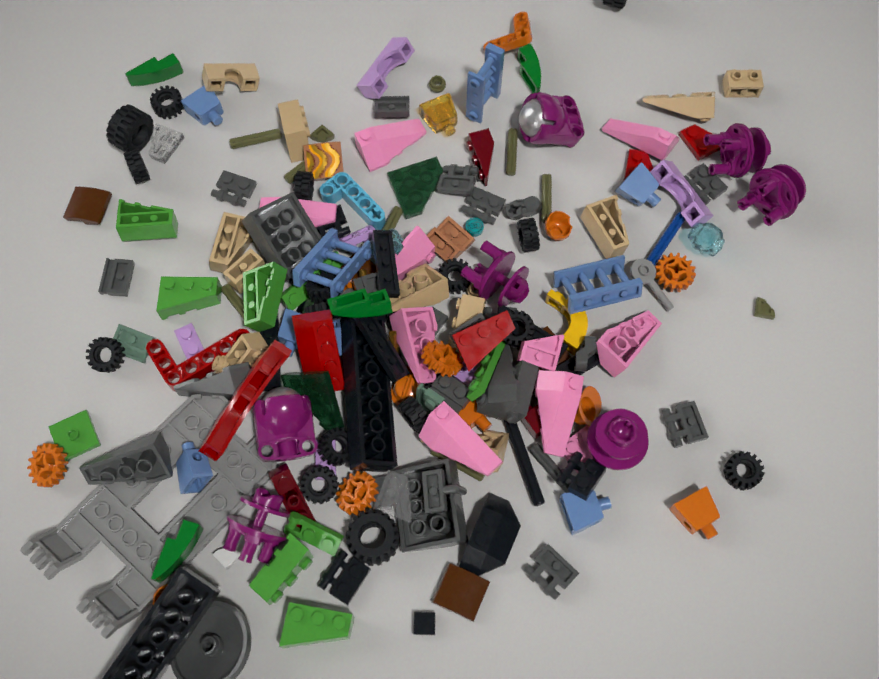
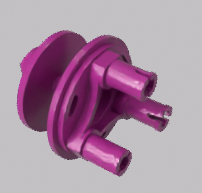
[703,123,771,178]
[737,164,806,226]
[461,241,529,307]
[587,409,649,470]
[223,488,291,564]

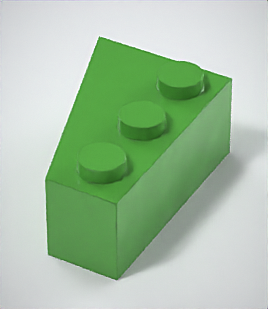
[116,199,178,241]
[243,262,288,332]
[156,276,222,320]
[249,533,313,605]
[279,602,355,649]

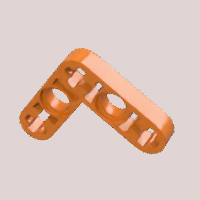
[483,12,533,52]

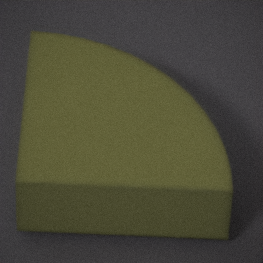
[310,124,335,142]
[754,297,775,320]

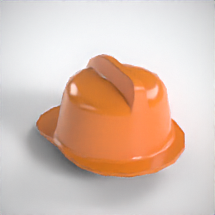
[391,365,425,406]
[574,386,602,427]

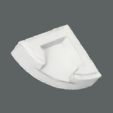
[212,548,241,570]

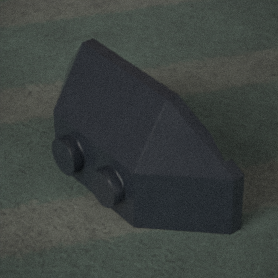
[459,493,521,576]

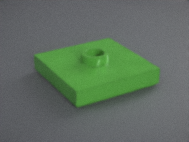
[48,410,101,461]

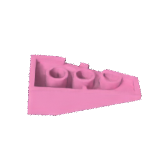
[354,118,426,172]
[602,118,680,160]
[259,197,337,227]
[395,226,436,281]
[389,307,437,385]
[596,310,662,378]
[535,370,584,457]
[419,401,503,477]

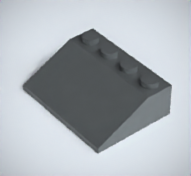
[241,192,322,283]
[392,458,468,553]

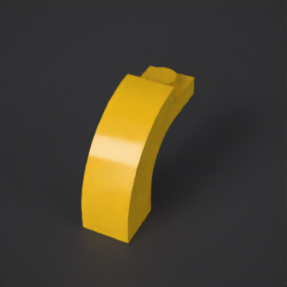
[545,289,588,356]

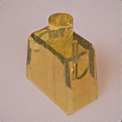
[419,93,457,136]

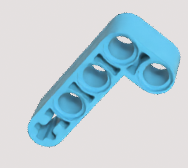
[320,172,386,230]

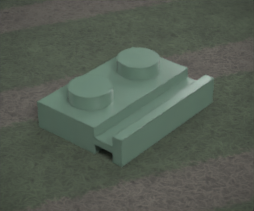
[108,324,156,363]
[416,383,445,415]

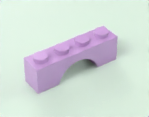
[357,37,415,99]
[650,160,714,228]

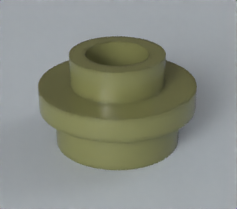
[429,75,446,92]

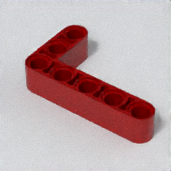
[146,329,250,392]

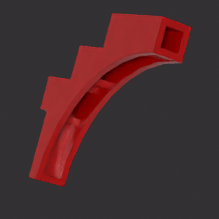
[199,340,292,461]

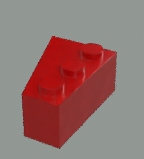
[452,310,516,372]

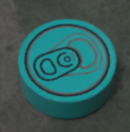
[465,218,484,237]

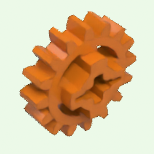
[655,253,696,292]
[421,340,463,378]
[27,443,68,487]
[336,471,379,516]

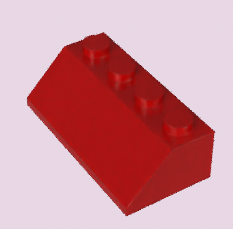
[292,309,345,393]

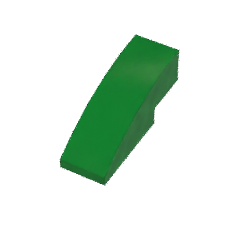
[518,43,541,94]
[125,53,184,86]
[327,288,393,318]
[151,520,204,583]

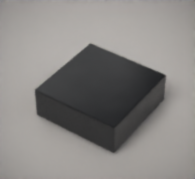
[414,612,435,635]

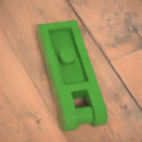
[283,512,344,556]

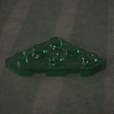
[387,157,443,220]
[281,371,344,430]

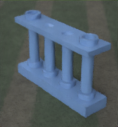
[466,43,505,124]
[292,228,372,298]
[553,255,643,314]

